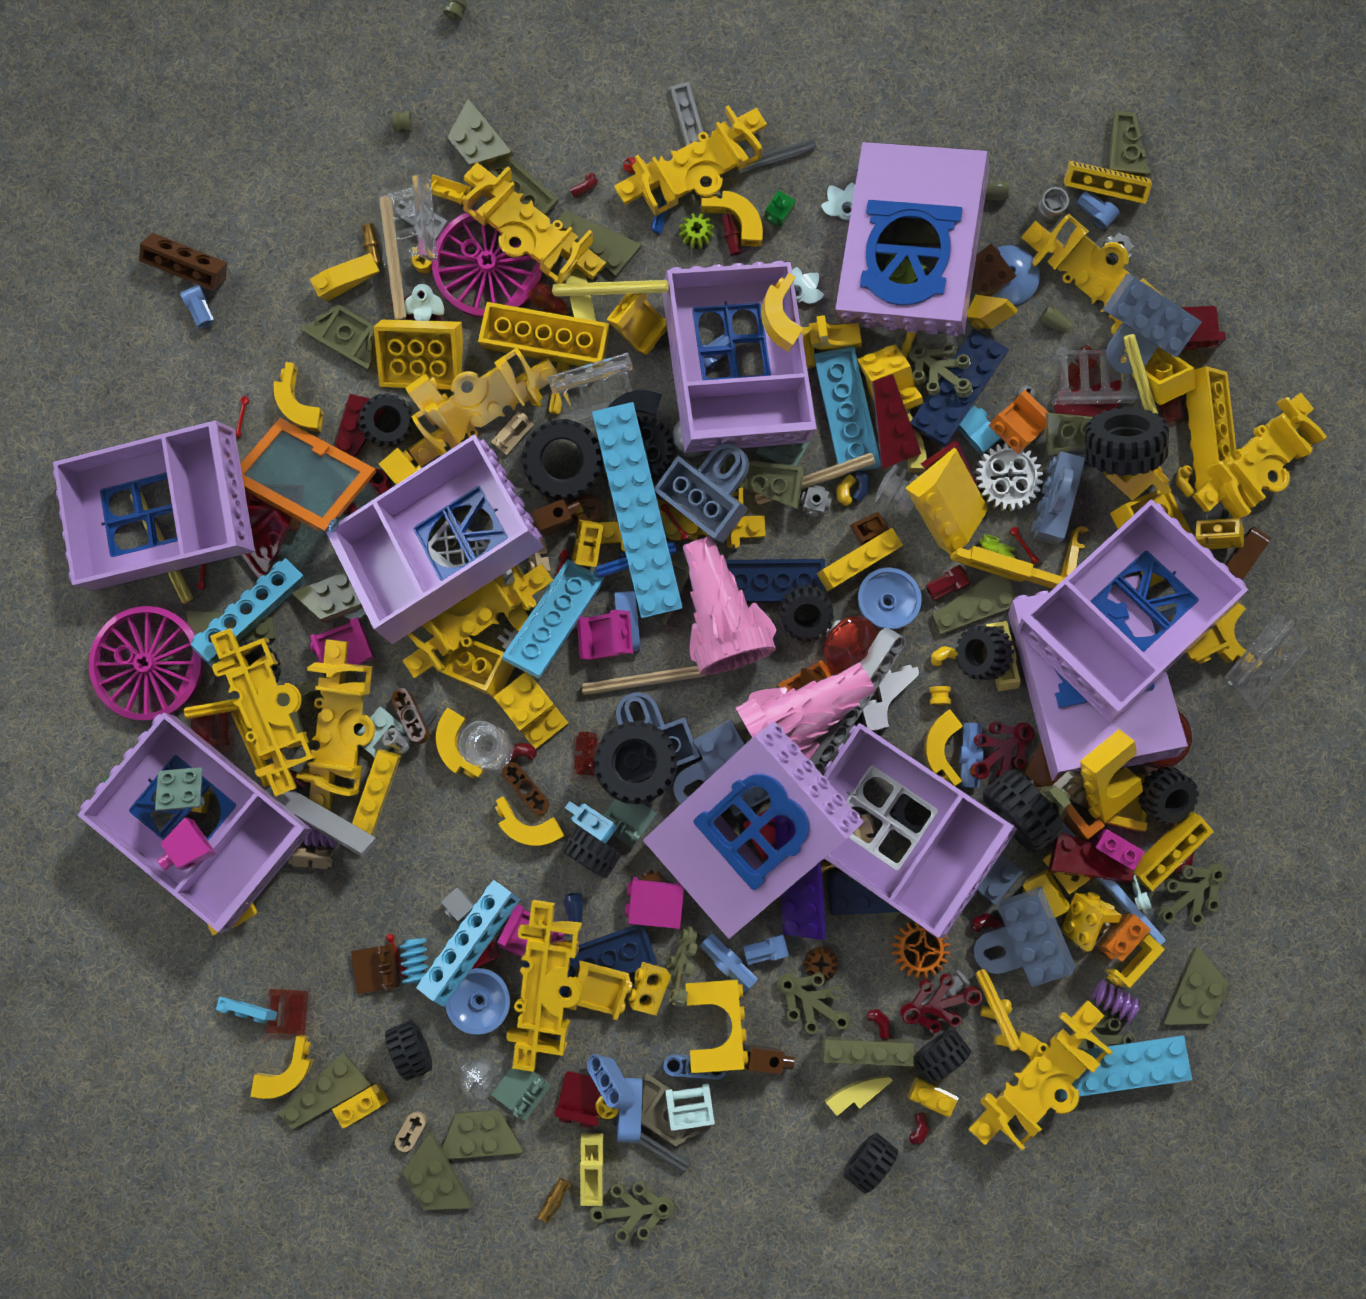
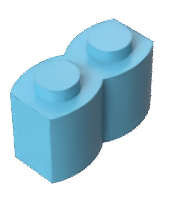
[958,406,1001,456]

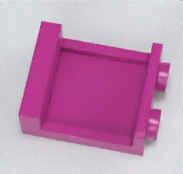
[577,610,633,660]
[309,617,376,675]
[1090,829,1145,870]
[625,877,684,929]
[497,904,566,957]

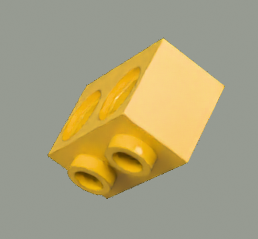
[572,519,603,567]
[627,962,671,1016]

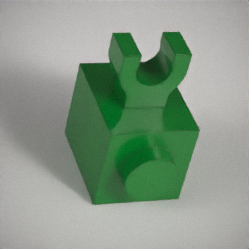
[765,190,796,227]

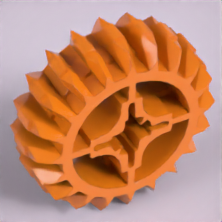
[892,921,950,978]

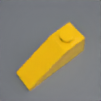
[310,253,380,302]

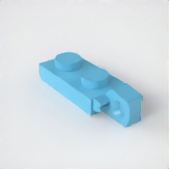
[565,801,618,844]
[216,997,277,1024]

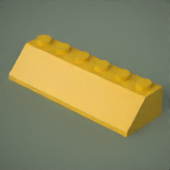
[478,302,609,370]
[1186,366,1237,491]

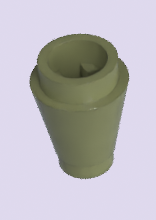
[985,180,1009,201]
[1039,306,1072,333]

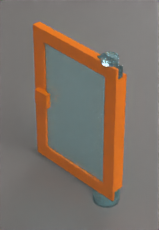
[240,418,376,534]

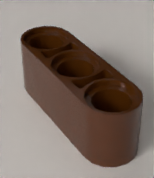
[1225,526,1271,580]

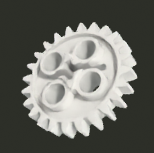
[974,443,1043,511]

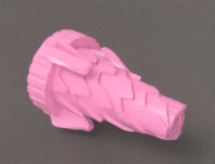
[683,536,776,675]
[736,662,876,759]

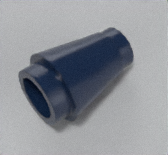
[563,893,584,923]

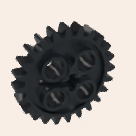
[637,416,675,482]

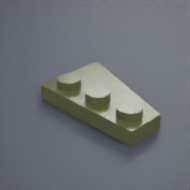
[1108,111,1151,177]

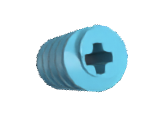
[399,938,429,984]

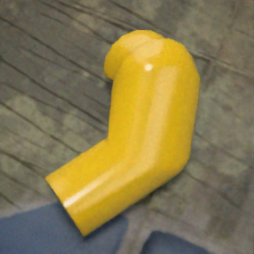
[1176,465,1196,498]
[836,474,856,506]
[931,646,958,666]
[980,999,1012,1020]

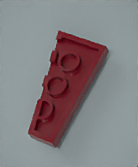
[872,374,922,469]

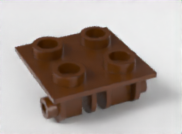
[972,243,1017,296]
[351,944,400,994]

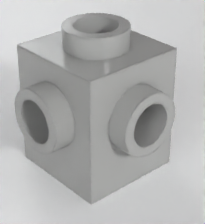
[1102,232,1134,265]
[800,485,831,517]

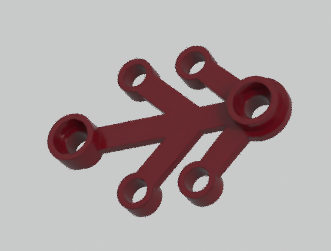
[970,721,1034,779]
[899,973,982,1033]

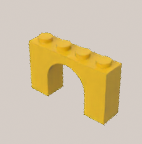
[1080,729,1143,823]
[685,980,748,1073]

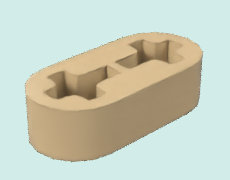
[395,1111,427,1152]

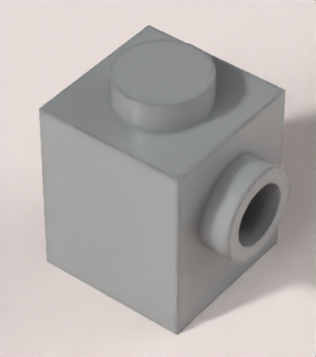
[441,887,475,921]

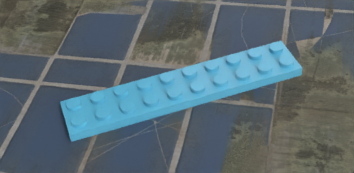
[592,402,683,618]

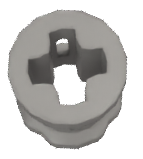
[382,728,411,754]

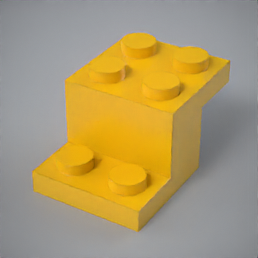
[857,344,923,410]
[1103,466,1171,501]
[494,672,569,750]

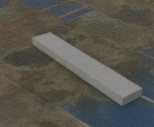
[670,82,721,202]
[266,785,377,857]

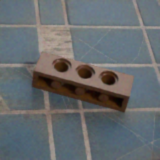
[139,232,228,291]

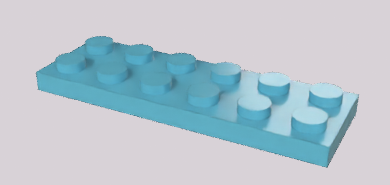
[814,346,881,474]
[502,559,604,679]
[1058,1035,1192,1099]

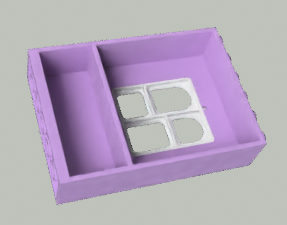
[823,723,1018,938]

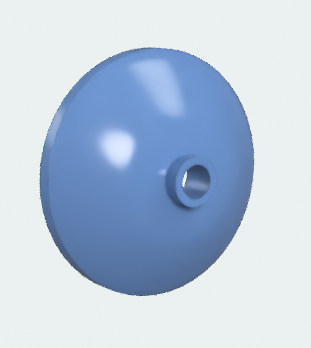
[990,245,1040,306]
[858,568,921,630]
[445,968,510,1035]

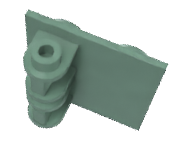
[756,441,810,466]
[155,767,204,812]
[603,799,657,848]
[491,1065,552,1121]

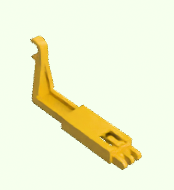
[950,526,1089,589]

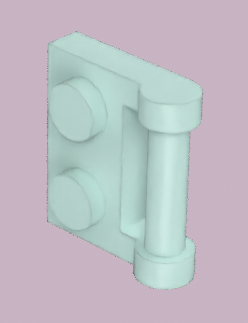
[356,706,407,758]
[666,1084,715,1131]

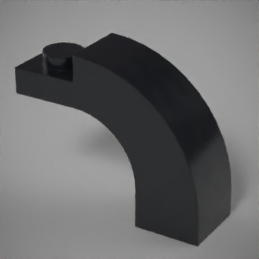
[607,390,662,417]

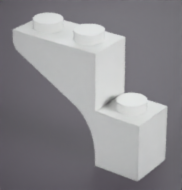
[861,665,919,731]

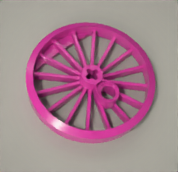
[432,209,543,318]
[89,606,204,720]

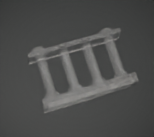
[378,174,437,267]
[1050,347,1141,405]
[547,352,634,423]

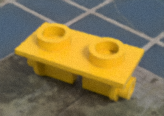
[426,174,471,205]

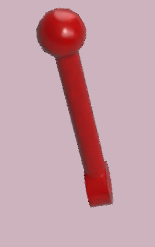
[235,396,249,438]
[660,504,689,541]
[1010,527,1039,564]
[555,550,570,577]
[196,563,206,590]
[386,934,407,977]

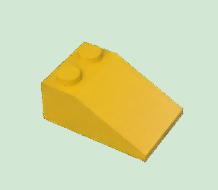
[1121,347,1195,405]
[441,639,515,697]

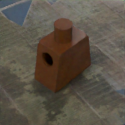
[531,500,583,537]
[1022,744,1057,788]
[743,1044,795,1074]

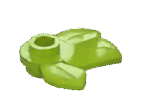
[979,534,1016,558]

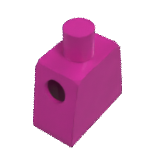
[157,818,216,871]

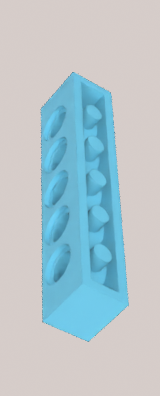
[191,558,305,667]
[416,880,521,1007]

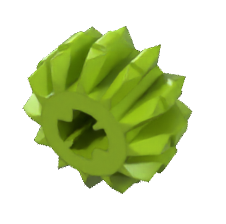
[680,213,714,249]

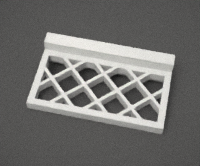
[428,520,512,581]

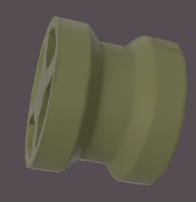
[443,0,468,21]
[393,111,412,132]

